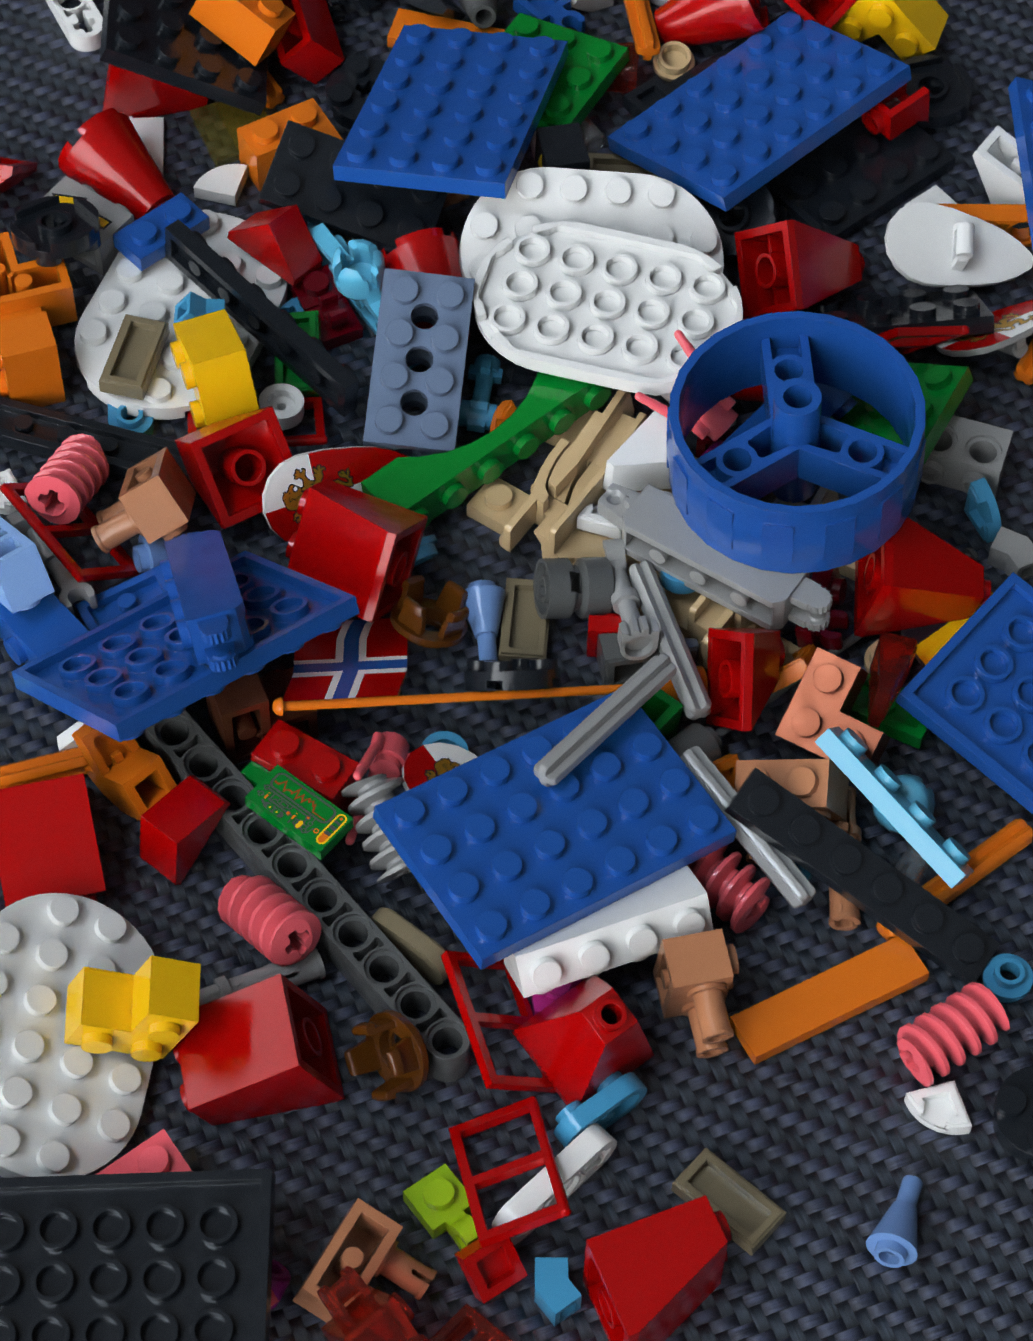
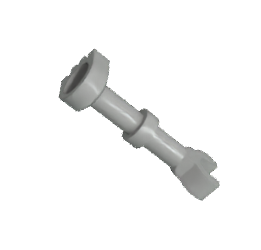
[6,506,98,616]
[602,539,660,660]

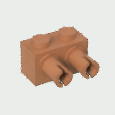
[91,447,196,554]
[734,759,849,864]
[653,928,739,1058]
[292,1198,437,1341]

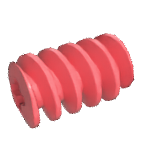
[24,433,109,525]
[688,845,771,934]
[218,875,322,967]
[897,982,1010,1087]

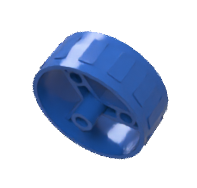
[667,311,926,574]

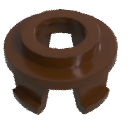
[390,575,469,649]
[344,1010,429,1102]

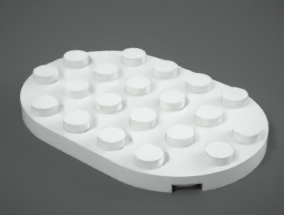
[459,167,724,302]
[74,209,288,420]
[473,221,743,396]
[0,893,155,1178]

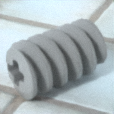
[341,774,411,884]

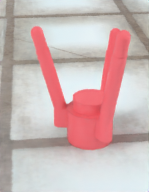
[635,330,739,442]
[345,731,410,846]

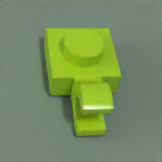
[403,1163,478,1250]

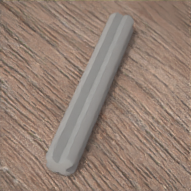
[628,560,712,720]
[533,653,677,787]
[680,746,816,909]

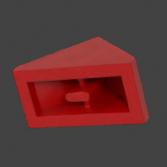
[227,204,323,286]
[140,775,230,885]

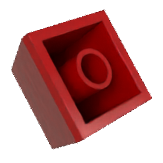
[286,479,428,623]
[0,773,107,907]
[172,973,345,1126]
[583,1195,732,1341]

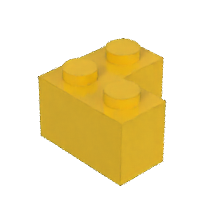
[831,0,949,61]
[170,309,259,428]
[64,955,201,1062]

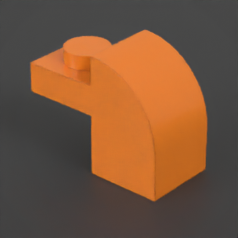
[71,724,177,821]

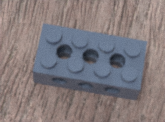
[363,268,475,457]

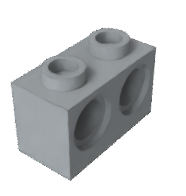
[921,415,1013,497]

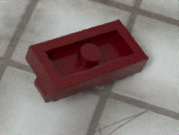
[288,264,363,350]
[795,567,849,650]

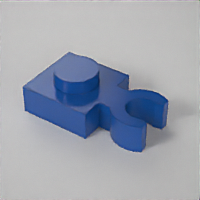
[513,0,585,33]

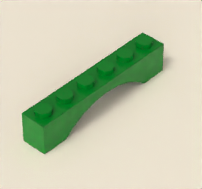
[361,372,612,529]

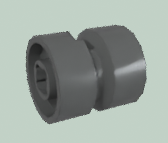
[533,557,614,619]

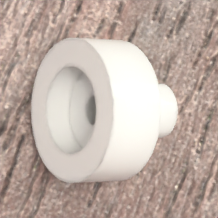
[259,383,304,431]

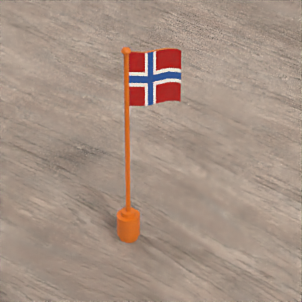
[272,618,708,716]

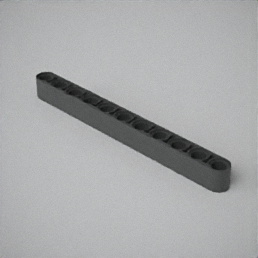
[136,710,471,1082]

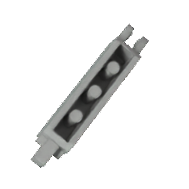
[597,483,833,632]

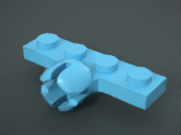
[309,222,420,369]
[815,726,974,889]

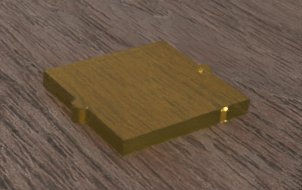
[189,102,267,167]

